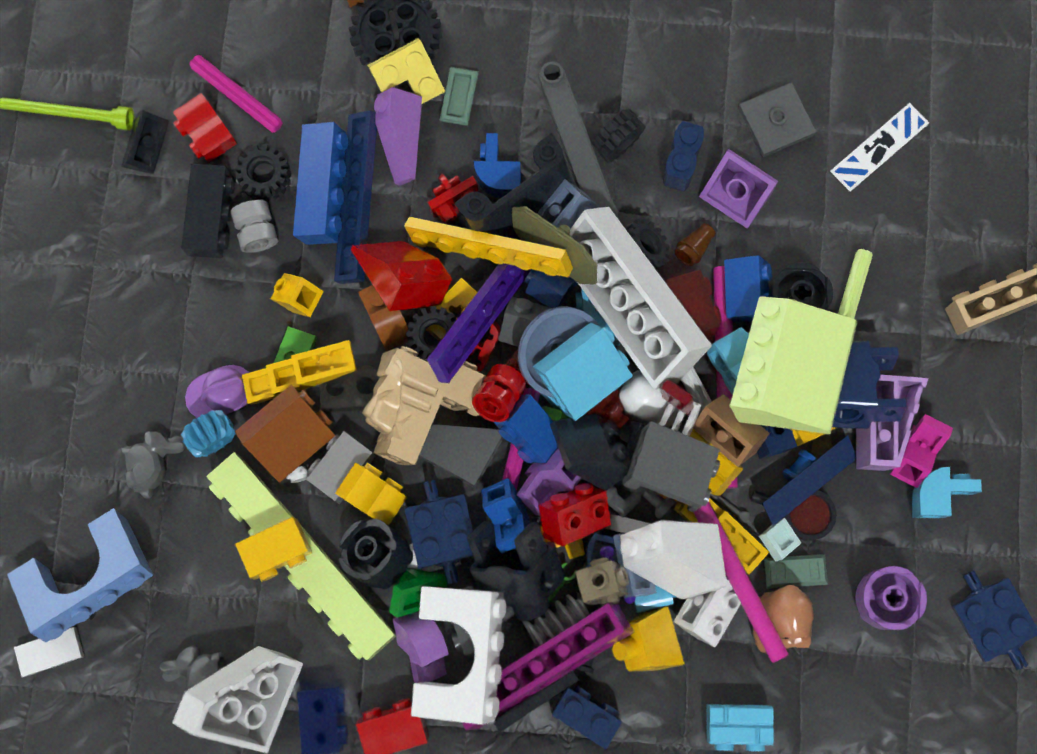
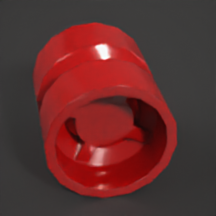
[472,364,526,422]

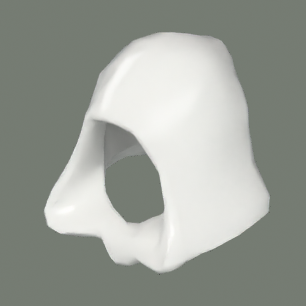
[619,370,679,427]

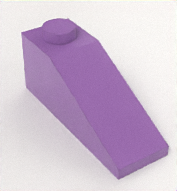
[374,87,422,186]

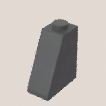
[418,424,504,488]

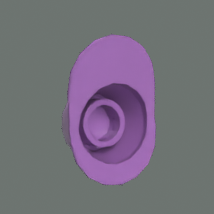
[185,365,249,418]

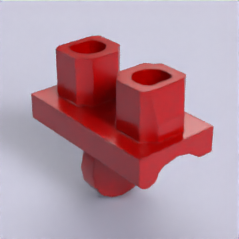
[428,174,479,225]

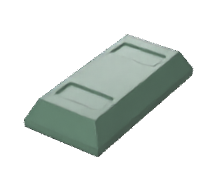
[440,67,478,126]
[764,554,828,589]

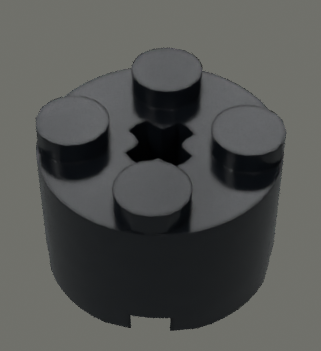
[769,263,833,310]
[339,519,413,590]

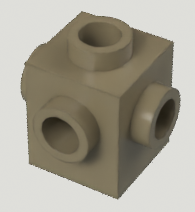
[576,558,629,607]

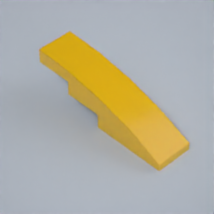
[242,340,357,405]
[658,493,769,575]

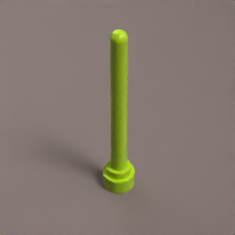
[0,98,134,131]

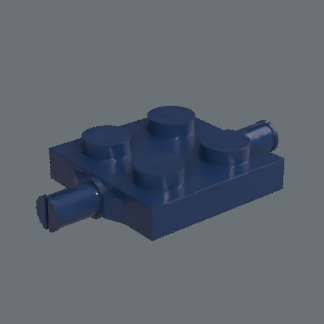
[404,480,473,585]
[951,570,1037,670]

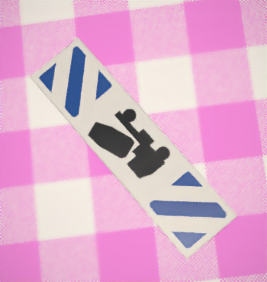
[831,103,929,191]

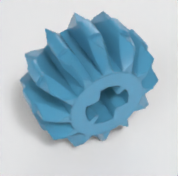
[181,410,236,457]

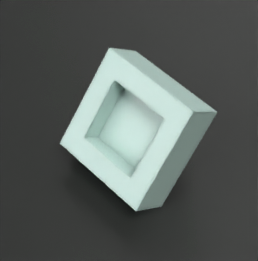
[759,518,801,562]

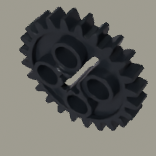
[349,0,442,65]

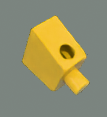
[612,606,684,672]

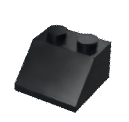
[550,414,630,491]

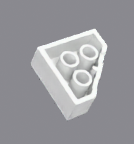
[172,646,303,753]

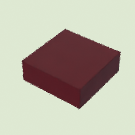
[661,380,694,416]

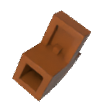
[358,285,409,351]

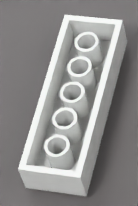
[570,207,712,390]

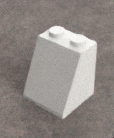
[620,521,727,599]

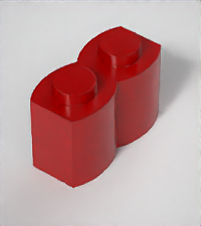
[173,93,237,163]

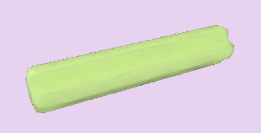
[838,249,873,319]

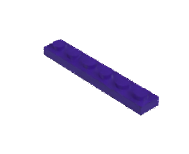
[427,263,531,384]

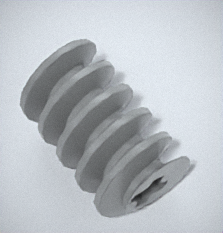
[522,592,590,648]

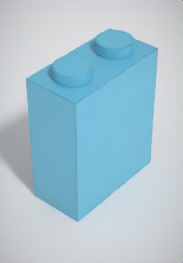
[533,322,633,421]

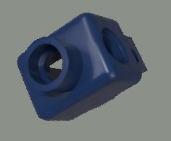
[832,340,907,429]

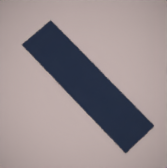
[763,435,856,526]

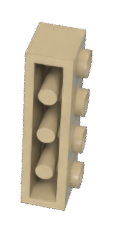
[945,263,1037,335]

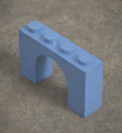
[7,508,153,643]

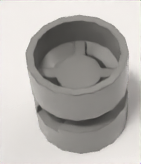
[231,200,278,253]

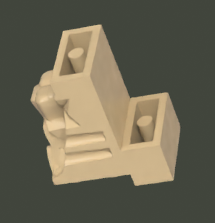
[362,346,485,465]

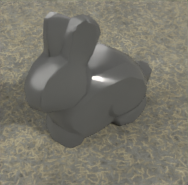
[122,431,186,499]
[159,645,225,691]

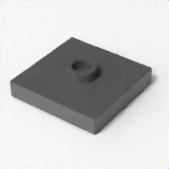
[738,82,816,158]

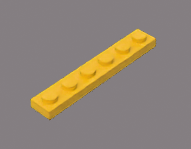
[404,217,573,277]

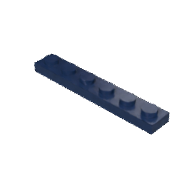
[334,110,377,284]

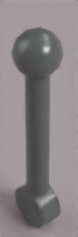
[711,493,750,523]

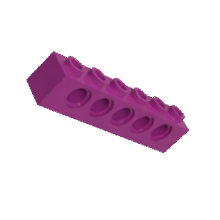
[462,603,634,730]

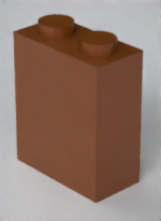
[235,384,335,483]

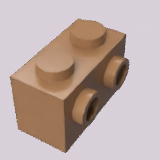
[693,394,770,467]

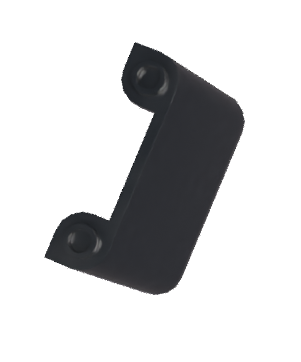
[454,134,577,263]

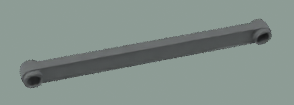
[539,62,620,221]

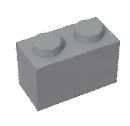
[306,431,376,504]

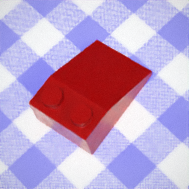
[351,241,452,311]

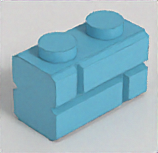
[706,704,774,751]

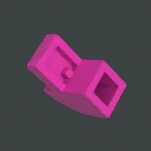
[890,414,953,488]

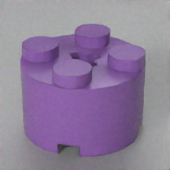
[855,566,927,630]

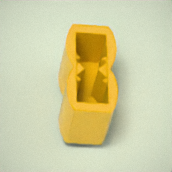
[335,462,407,525]

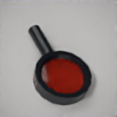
[750,490,837,541]

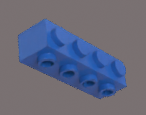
[293,122,348,245]

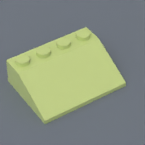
[730,296,857,434]

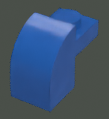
[474,133,521,198]
[481,478,530,553]

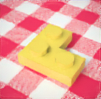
[367,38,445,104]

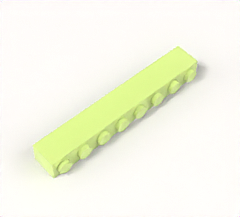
[206,452,396,660]

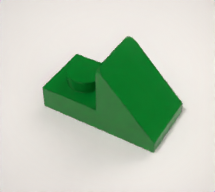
[389,568,447,618]

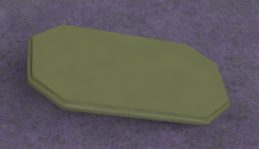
[512,206,597,285]

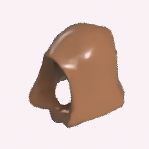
[753,585,814,653]

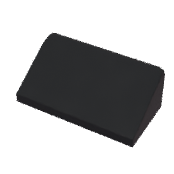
[121,110,169,174]

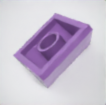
[699,149,778,229]

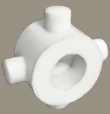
[286,466,310,483]

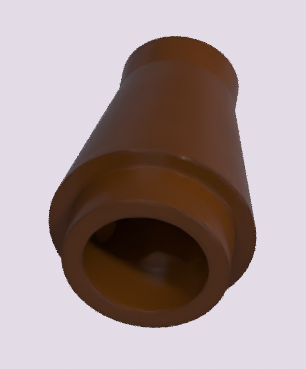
[675,223,716,266]

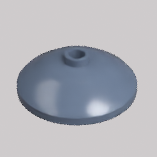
[518,307,599,397]

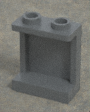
[624,421,720,512]

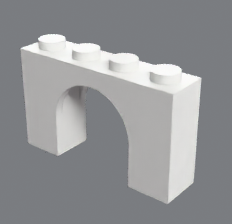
[411,587,506,724]

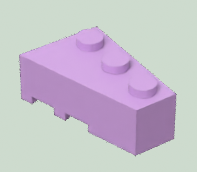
[856,374,929,471]

